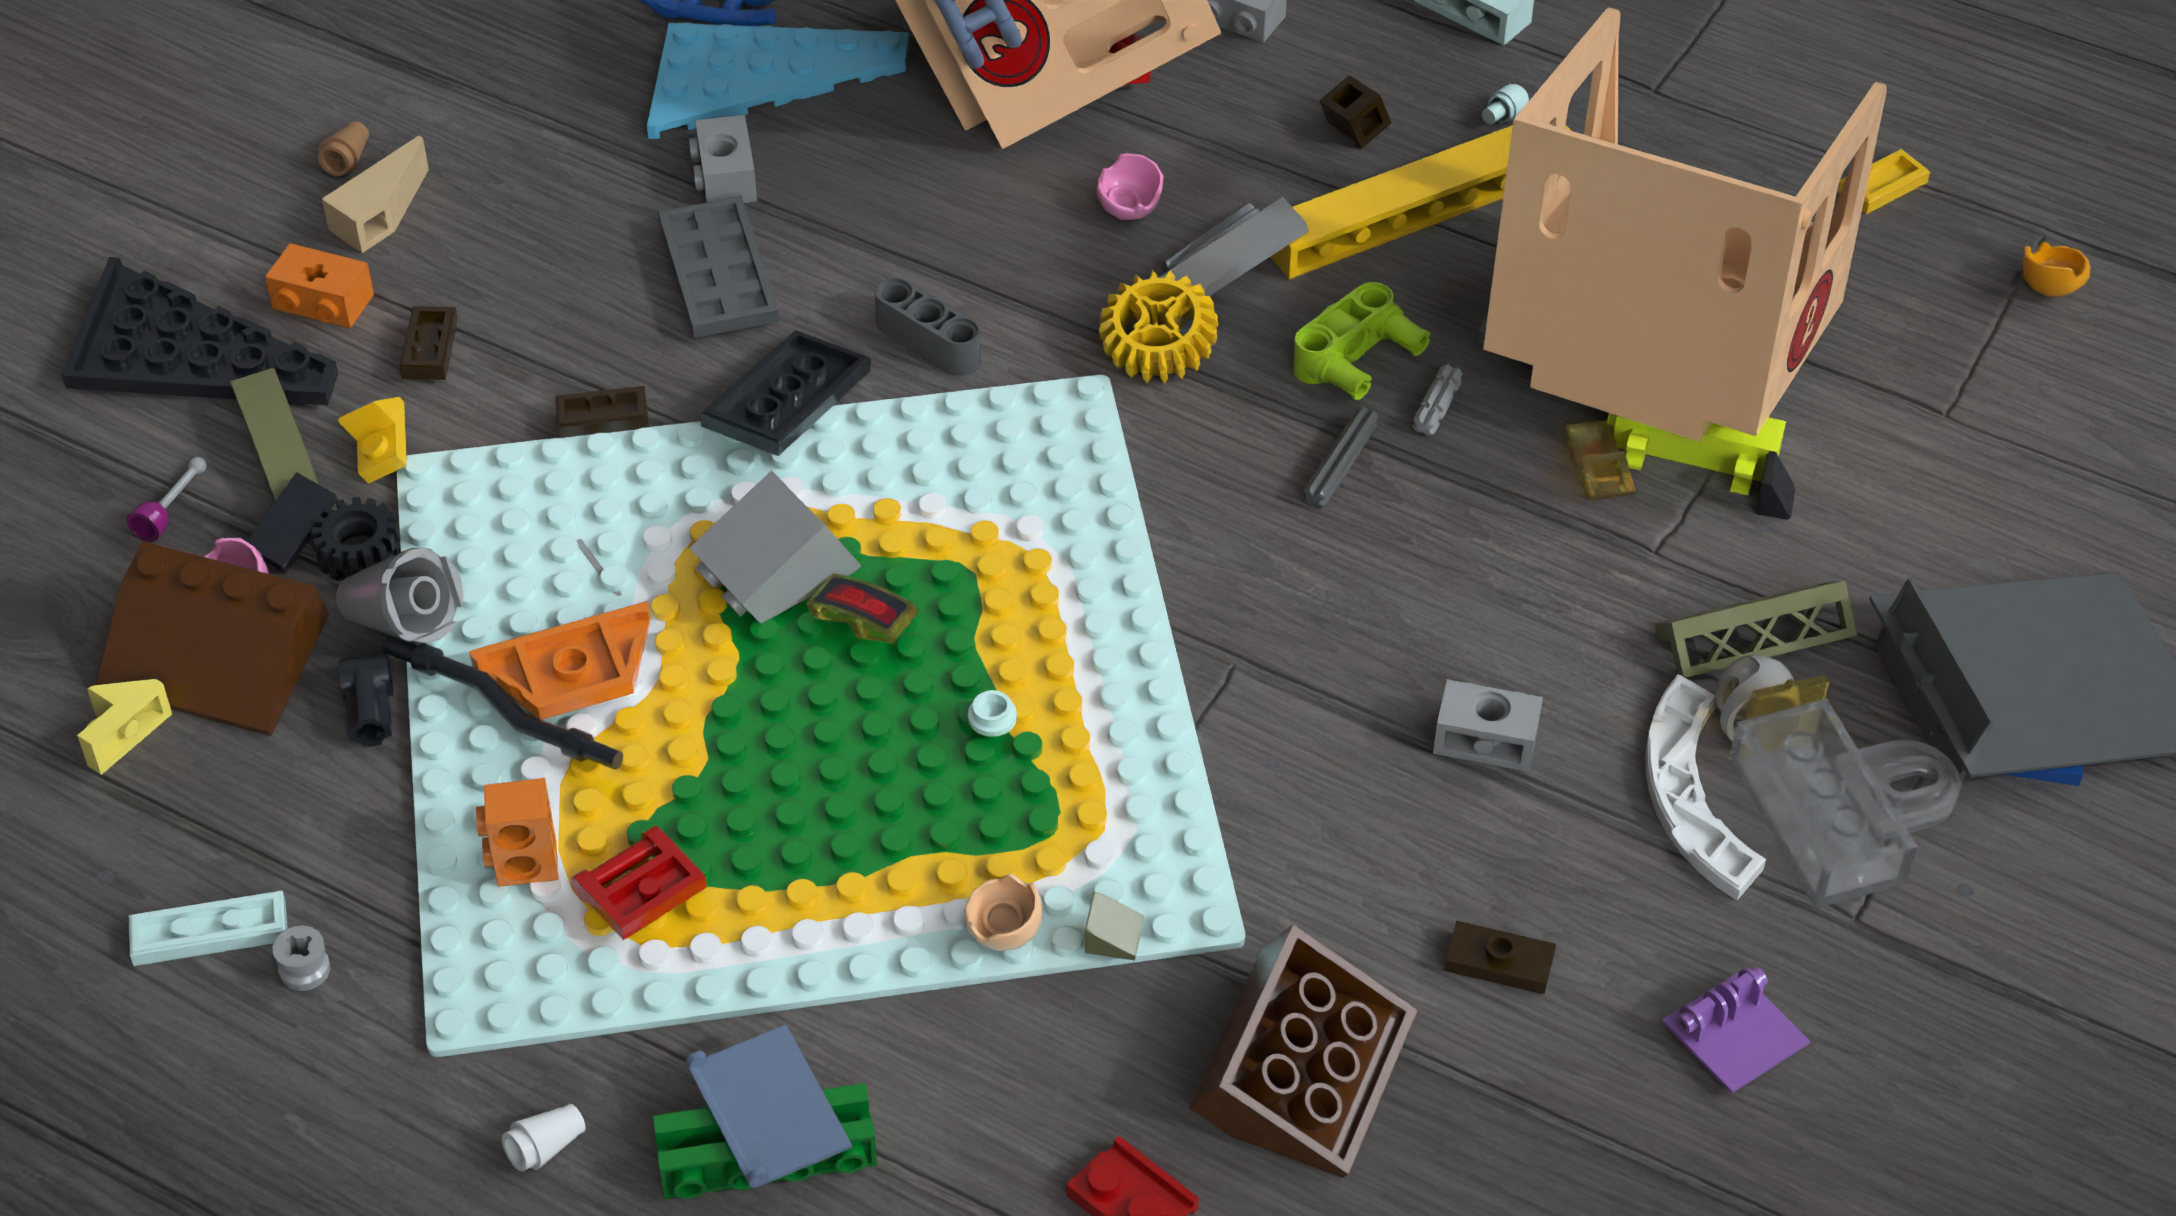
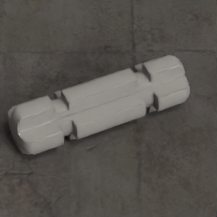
[1413,364,1463,436]

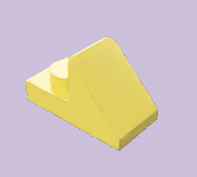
[77,679,172,775]

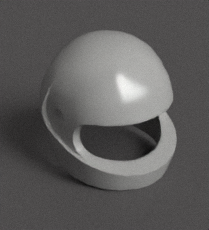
[1716,654,1797,747]

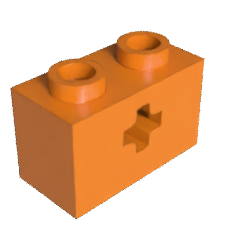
[265,243,374,328]

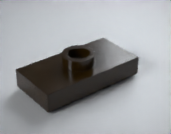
[399,306,458,380]
[555,386,649,438]
[1444,920,1556,994]

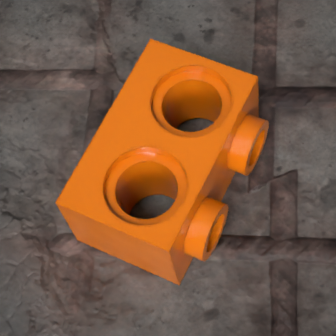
[475,778,559,887]

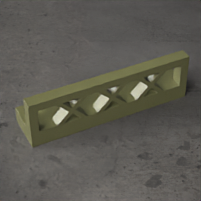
[1654,580,1858,678]

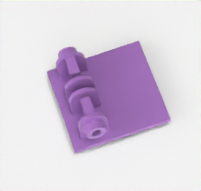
[1662,967,1810,1094]

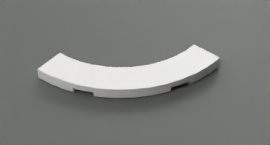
[1645,674,1766,901]

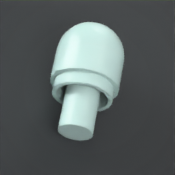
[1482,84,1529,124]

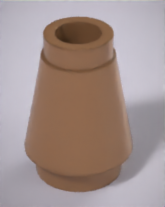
[318,121,369,176]

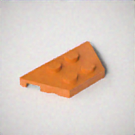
[469,601,651,720]

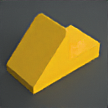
[338,397,407,484]

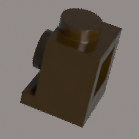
[1319,75,1391,149]

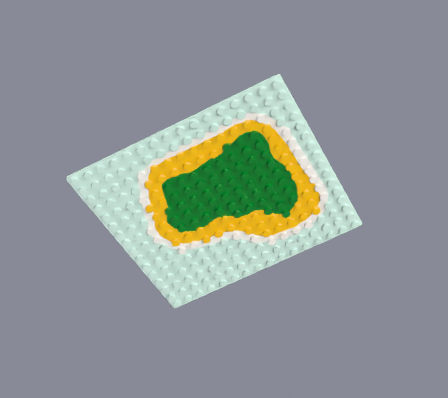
[397,375,1245,1057]

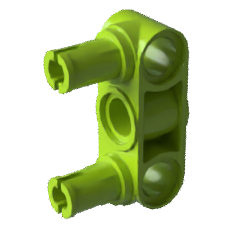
[1293,282,1430,400]

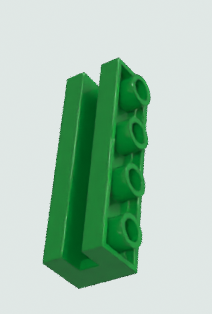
[653,1083,877,1199]

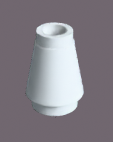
[502,1104,585,1172]

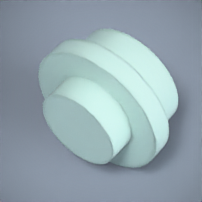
[968,690,1017,737]

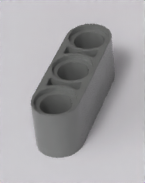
[875,277,981,376]

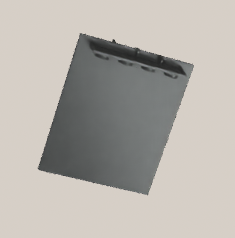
[1869,573,2176,789]

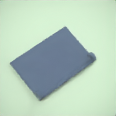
[686,1024,852,1188]

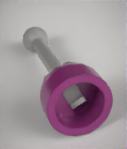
[127,457,207,542]

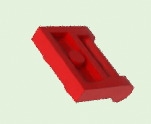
[570,825,707,940]

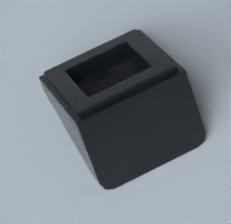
[1755,451,1795,520]

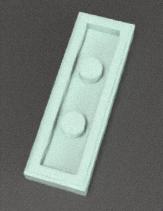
[129,890,288,966]

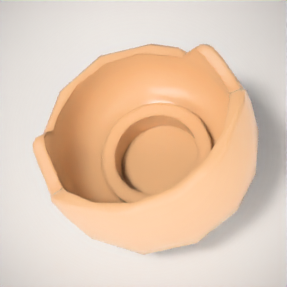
[964,873,1042,951]

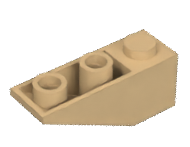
[322,135,429,253]

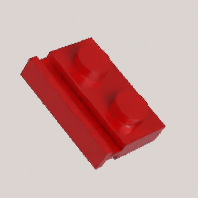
[1066,1136,1199,1216]

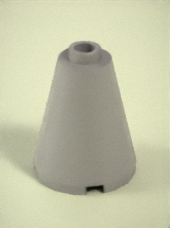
[336,547,464,644]

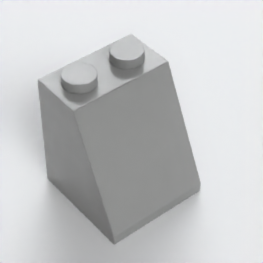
[689,470,861,623]

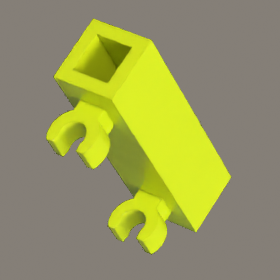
[1607,413,1786,496]

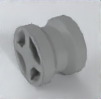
[272,925,331,991]

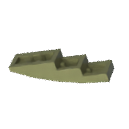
[230,368,319,501]

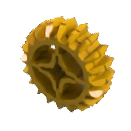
[1099,270,1218,384]

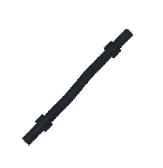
[383,636,623,770]

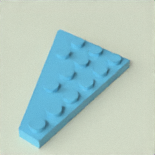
[647,23,910,139]

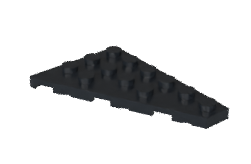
[62,257,338,405]

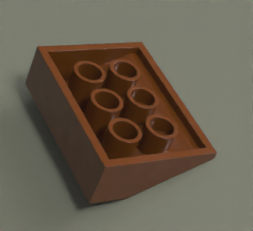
[96,541,329,736]
[1189,924,1418,1177]

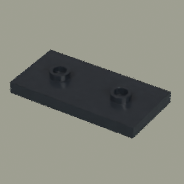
[701,330,871,456]

